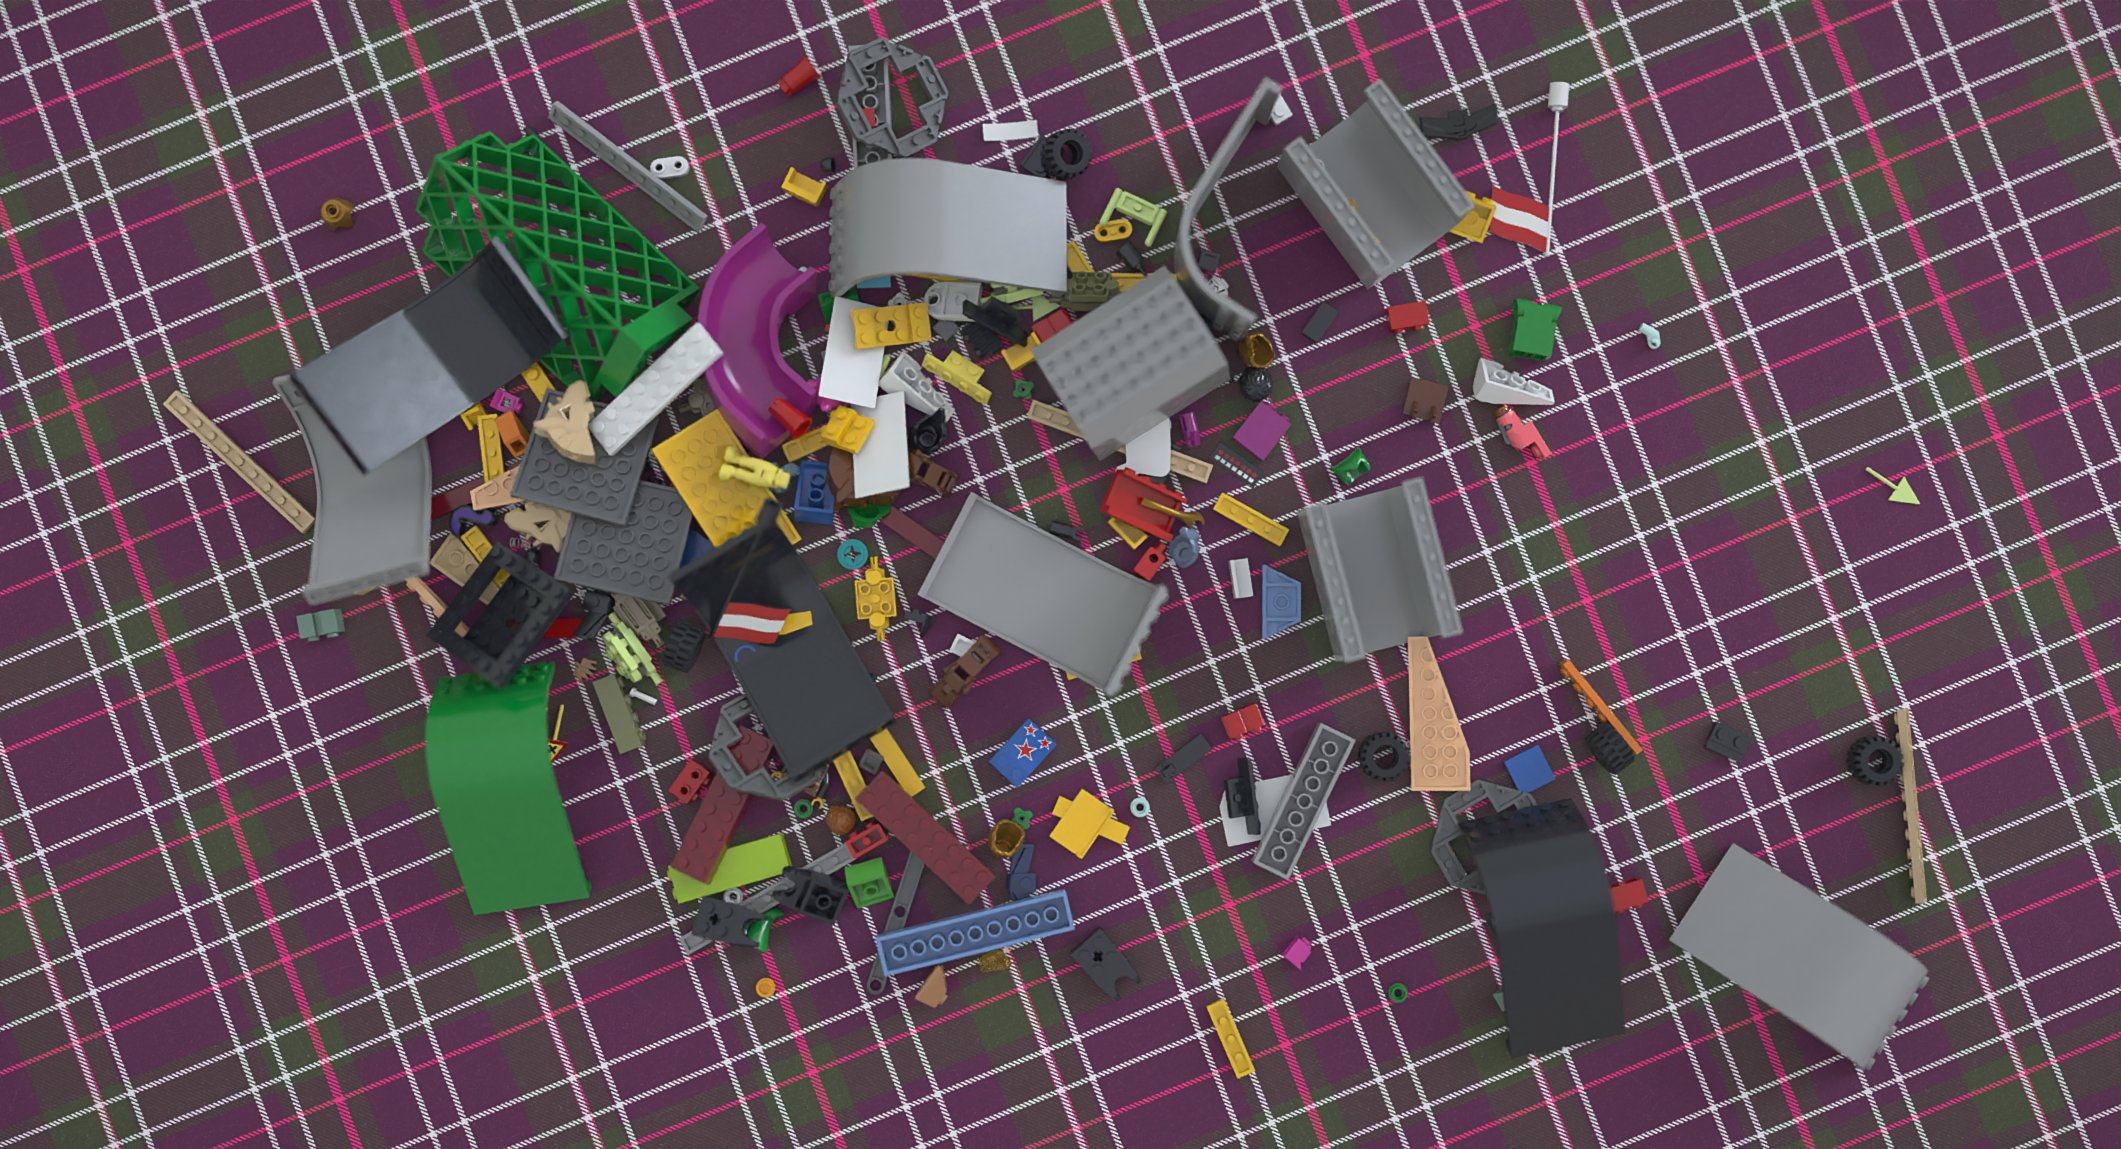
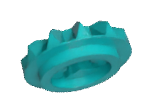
[837,539,868,570]

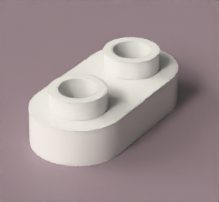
[650,156,690,179]

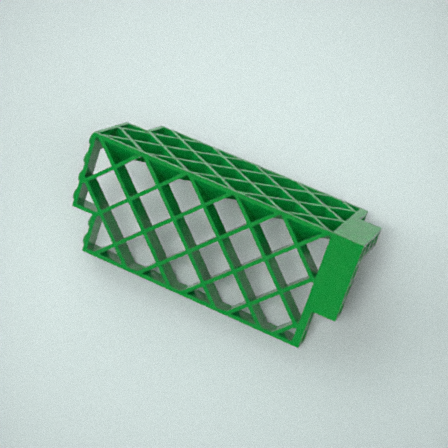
[415,131,700,401]

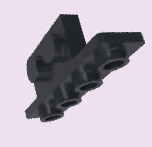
[962,296,1027,347]
[1224,757,1261,835]

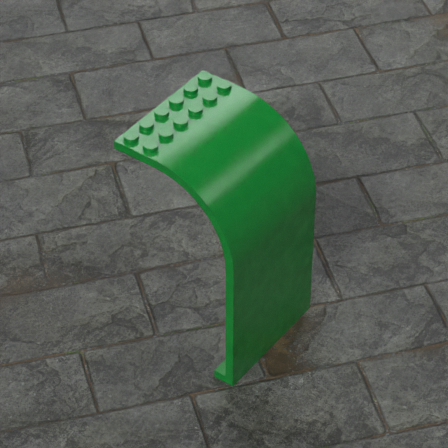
[426,661,592,915]

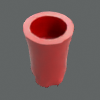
[777,55,821,97]
[768,398,812,439]

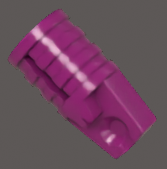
[1178,412,1201,448]

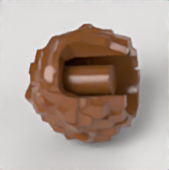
[825,805,856,836]

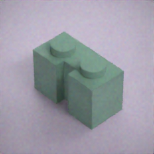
[296,609,345,642]

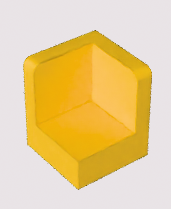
[460,402,488,431]

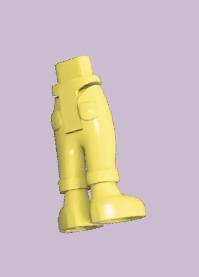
[719,445,791,489]

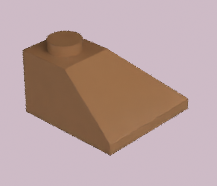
[915,962,948,1008]

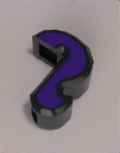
[449,505,499,539]

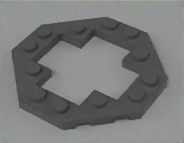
[835,37,948,159]
[709,693,821,801]
[1430,779,1537,895]

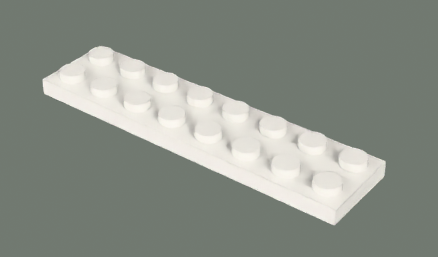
[587,323,723,456]

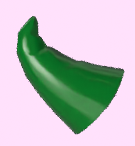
[747,908,785,953]

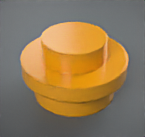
[756,978,776,998]

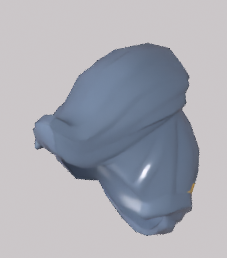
[1168,527,1200,568]

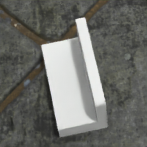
[1228,558,1253,599]

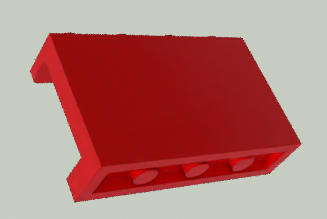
[1100,467,1187,542]

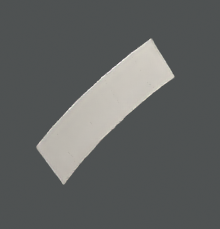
[983,120,1038,141]

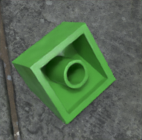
[845,857,895,908]

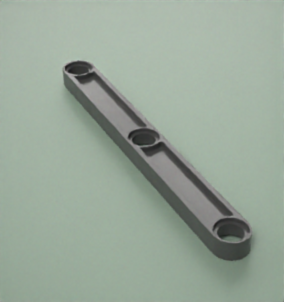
[867,851,925,995]

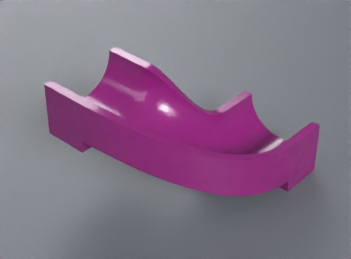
[698,223,817,460]

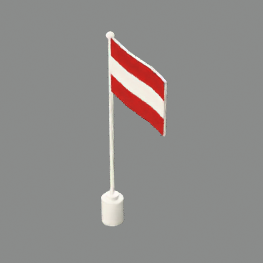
[1489,82,1569,257]

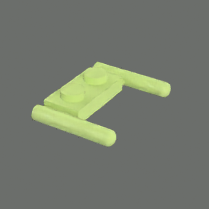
[1100,188,1167,247]

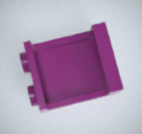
[1232,401,1292,462]

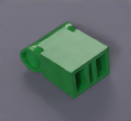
[1507,298,1562,362]

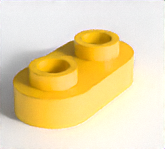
[1094,219,1132,243]

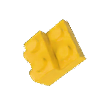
[1448,191,1497,243]
[821,405,876,454]

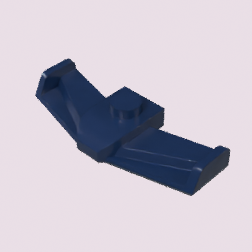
[1007,843,1036,901]

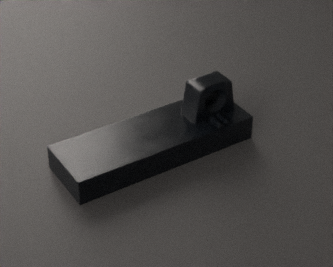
[1155,733,1212,784]

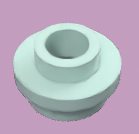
[1130,798,1150,817]

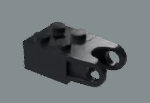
[772,866,849,925]
[691,896,768,947]
[1071,926,1141,1002]

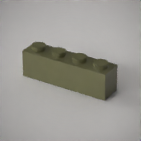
[592,674,646,754]

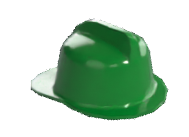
[848,504,891,529]

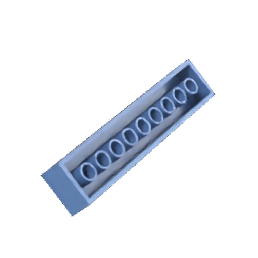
[876,889,1075,976]

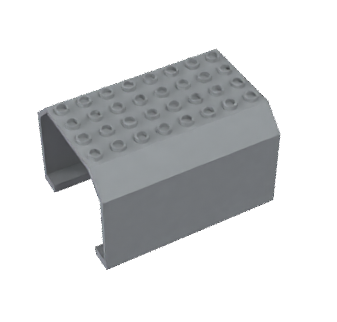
[1277,79,1475,290]
[1031,266,1231,461]
[1297,477,1463,662]

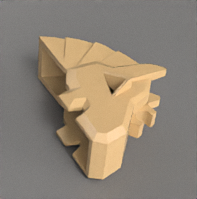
[534,380,595,464]
[504,502,572,553]

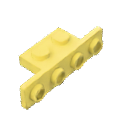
[922,350,992,405]

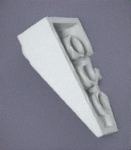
[879,351,955,423]
[1473,358,1555,405]

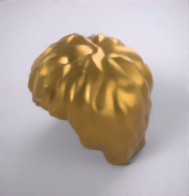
[1239,332,1275,369]
[988,819,1025,858]

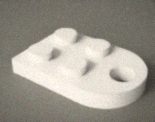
[924,282,983,322]

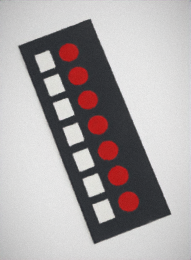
[1210,442,1264,488]

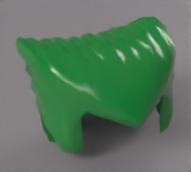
[1329,447,1370,485]

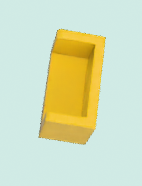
[781,167,828,208]
[1001,332,1041,373]
[1108,517,1148,550]

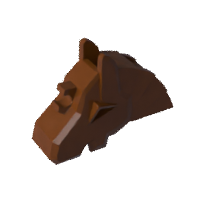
[826,447,901,512]
[907,449,960,499]
[929,634,1002,709]

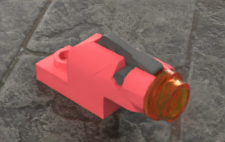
[1494,404,1552,459]

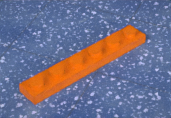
[1558,660,1643,755]

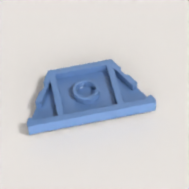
[1262,565,1301,639]

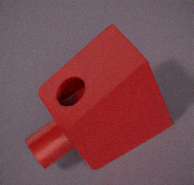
[1131,542,1168,582]

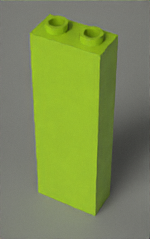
[667,832,792,904]

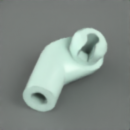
[1638,323,1661,349]

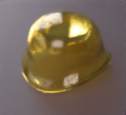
[979,948,1012,974]

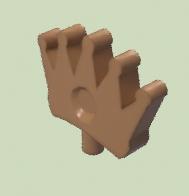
[573,658,597,683]

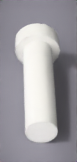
[629,687,657,705]

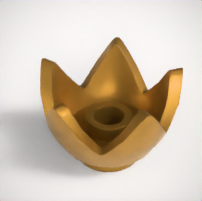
[320,197,355,231]

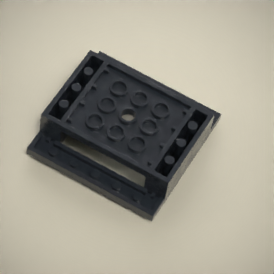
[426,542,574,690]

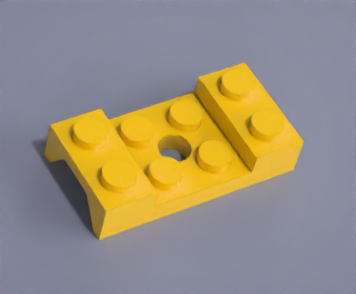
[849,302,932,349]

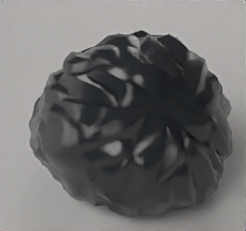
[1239,366,1273,403]

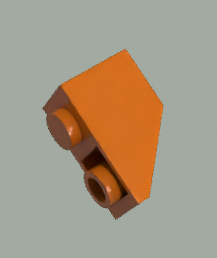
[495,409,530,458]

